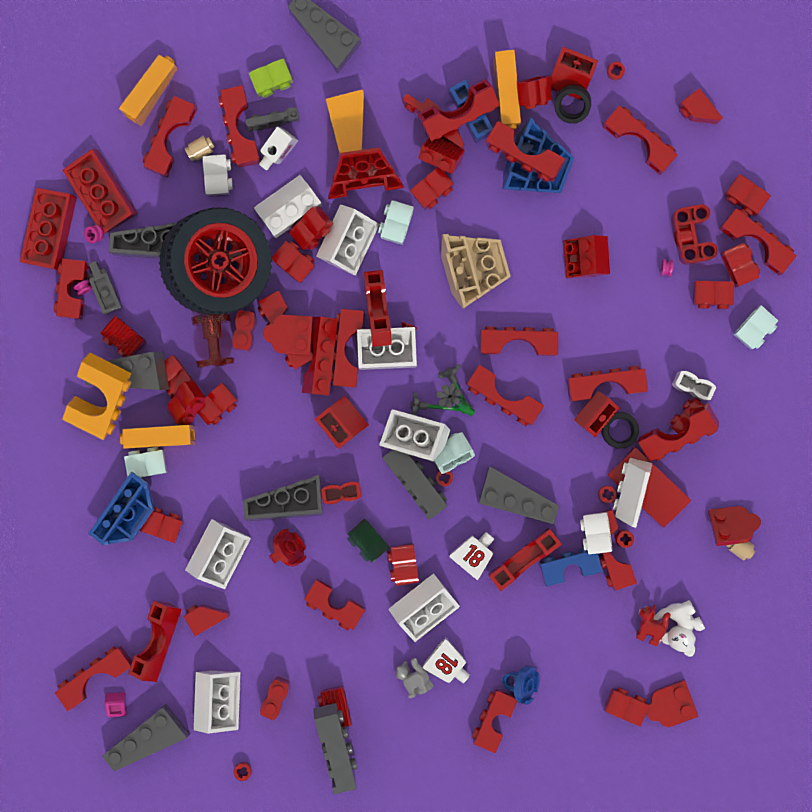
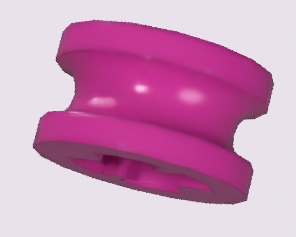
[84,225,104,243]
[660,259,673,277]
[73,280,92,297]

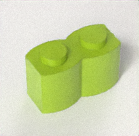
[249,58,293,98]

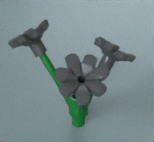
[410,364,475,416]

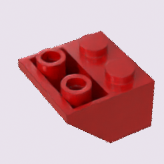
[551,47,599,101]
[563,235,610,278]
[314,396,369,449]

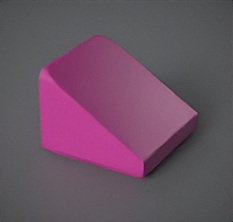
[105,692,127,717]

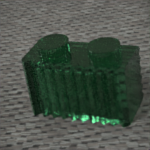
[347,518,390,563]

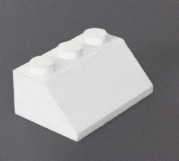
[254,175,322,239]
[316,204,380,276]
[357,327,417,370]
[379,409,450,461]
[613,458,653,528]
[185,519,251,589]
[388,573,460,642]
[194,671,240,734]

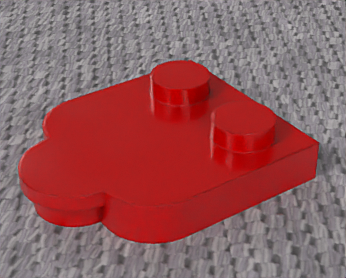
[263,315,313,356]
[708,506,761,546]
[646,679,699,727]

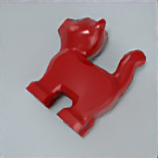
[636,605,671,646]

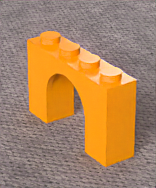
[62,352,132,440]

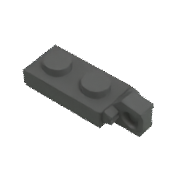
[246,107,300,132]
[89,261,122,315]

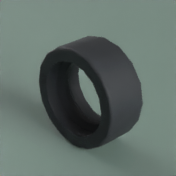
[554,85,591,124]
[601,412,639,448]

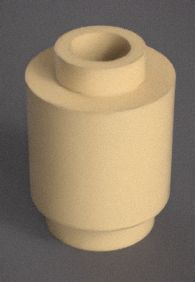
[185,135,215,162]
[725,541,755,561]

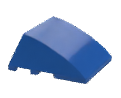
[502,117,574,193]

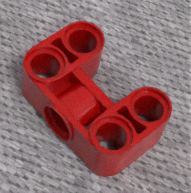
[671,204,718,265]

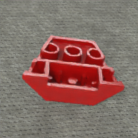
[328,147,404,199]

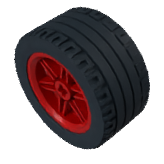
[159,207,272,315]

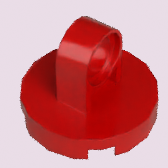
[269,529,306,567]

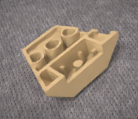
[441,234,511,309]

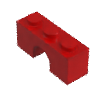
[54,259,89,320]
[304,579,366,631]
[472,688,517,753]

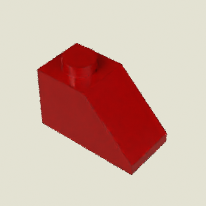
[679,88,723,124]
[183,604,230,636]

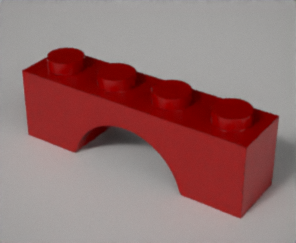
[417,79,500,141]
[218,85,260,168]
[143,96,197,178]
[602,105,677,175]
[486,121,565,182]
[719,208,797,276]
[364,270,392,347]
[257,291,313,370]
[331,309,364,388]
[302,316,338,396]
[480,326,558,356]
[466,365,544,426]
[567,366,648,402]
[638,403,719,462]
[599,509,637,591]
[488,528,562,592]
[128,600,182,682]
[54,646,132,712]

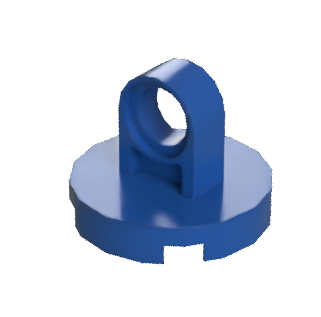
[502,665,540,705]

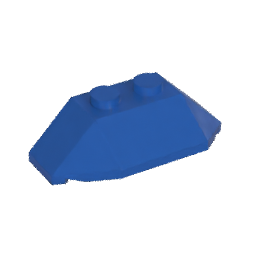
[88,472,154,545]

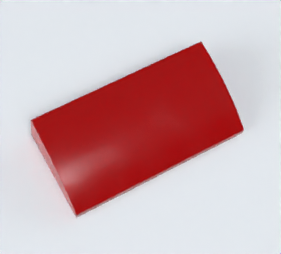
[62,149,138,234]
[20,188,77,271]
[608,447,692,528]

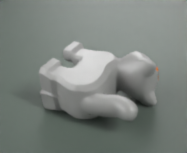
[395,658,434,699]

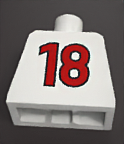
[258,126,299,170]
[449,532,494,580]
[422,637,470,683]

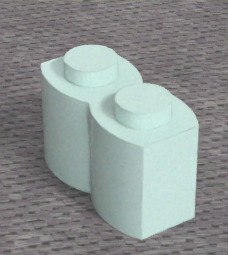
[378,200,414,245]
[733,305,778,350]
[434,432,475,474]
[124,447,168,478]

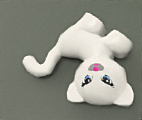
[644,600,705,657]

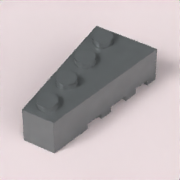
[288,0,361,73]
[109,223,176,259]
[86,352,169,390]
[382,450,448,520]
[478,466,559,524]
[243,475,323,521]
[313,703,358,795]
[102,704,190,771]

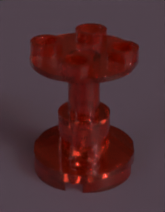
[191,314,235,368]

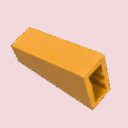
[493,50,521,130]
[119,55,177,127]
[326,89,364,154]
[120,425,195,449]

